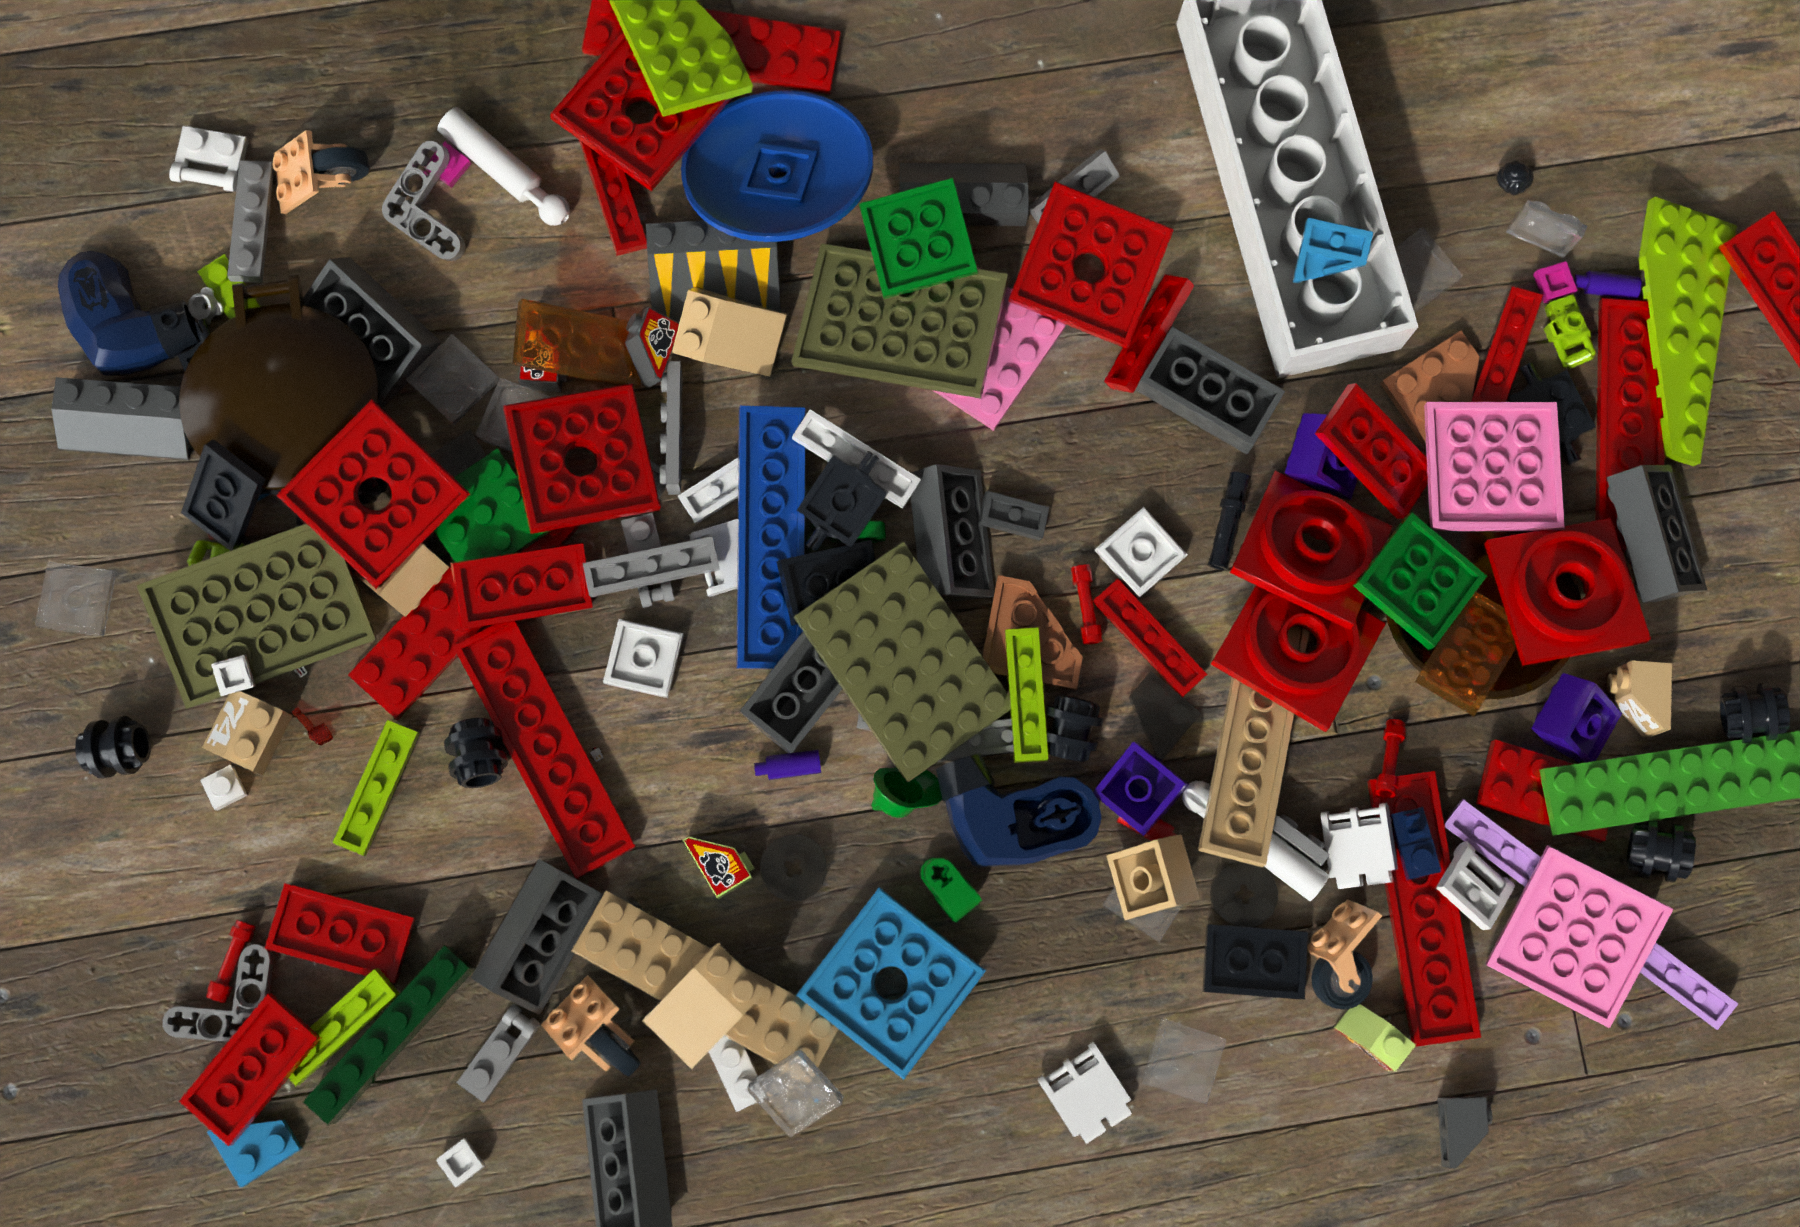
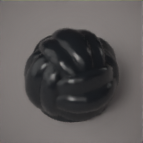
[1496,160,1534,196]

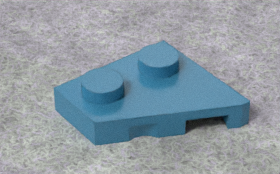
[1292,218,1373,283]
[207,1120,303,1188]

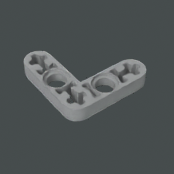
[382,141,465,261]
[162,944,274,1042]

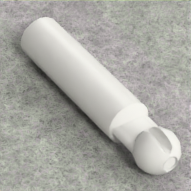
[437,107,570,226]
[1182,781,1330,901]

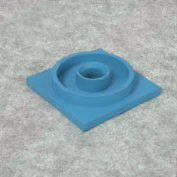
[796,888,986,1080]

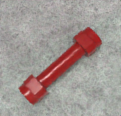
[1071,564,1103,645]
[1375,719,1406,798]
[206,919,256,1003]

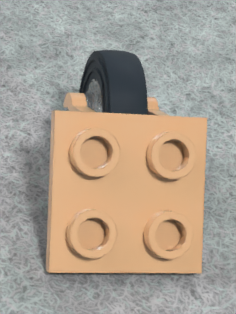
[273,130,369,214]
[1307,899,1382,1010]
[541,975,641,1076]

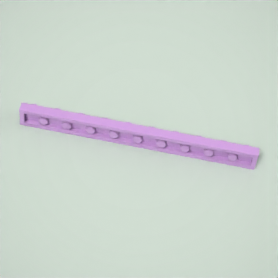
[1444,798,1738,1030]

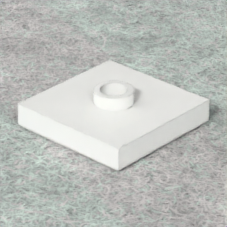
[1095,507,1187,599]
[603,619,684,698]

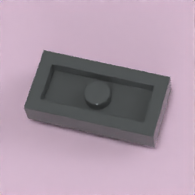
[978,491,1049,541]

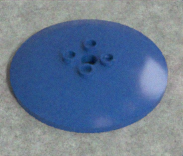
[681,91,874,242]

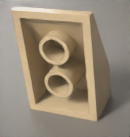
[672,287,787,377]
[643,943,767,1069]

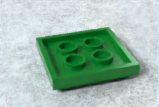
[859,178,978,299]
[434,449,553,562]
[1353,512,1487,650]

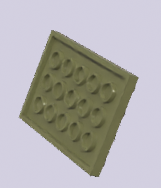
[791,243,1009,399]
[136,524,377,709]
[793,541,1011,782]

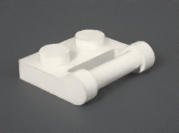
[170,126,249,192]
[1436,841,1515,930]

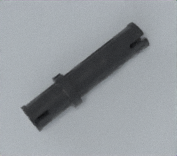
[1208,471,1251,571]

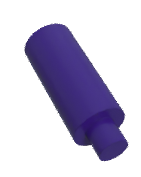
[1574,271,1641,300]
[754,749,821,780]

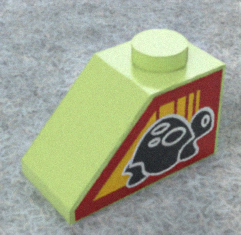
[683,837,755,899]
[1334,1004,1416,1072]

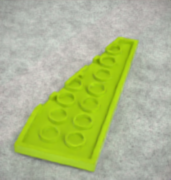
[609,0,753,117]
[1639,196,1737,466]

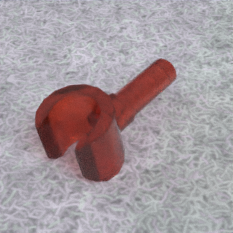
[292,708,333,745]

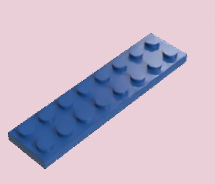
[736,405,805,669]

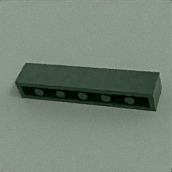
[303,945,475,1125]

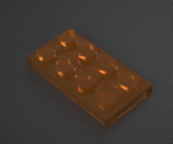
[512,299,641,389]
[1415,592,1516,717]

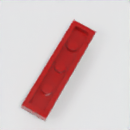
[579,140,647,256]
[1104,275,1195,393]
[1471,286,1543,402]
[1093,578,1207,698]

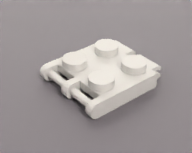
[689,519,738,597]
[1321,803,1398,889]
[1037,1042,1132,1144]

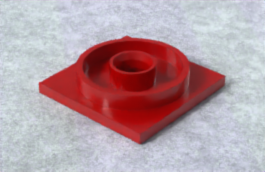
[550,31,731,192]
[1008,181,1174,349]
[503,383,661,534]
[276,399,470,589]
[1229,471,1393,630]
[1484,518,1651,666]
[1211,585,1386,732]

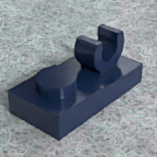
[1390,807,1442,880]

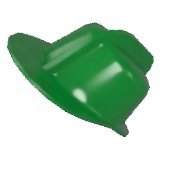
[871,767,942,818]

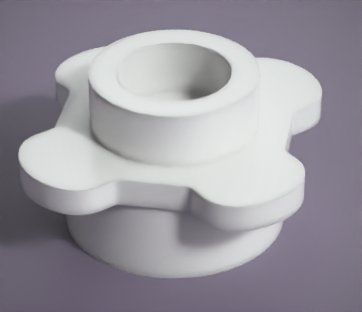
[188,287,224,326]

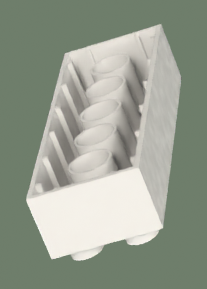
[1176,0,1418,379]

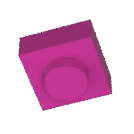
[426,142,471,188]
[1533,261,1577,303]

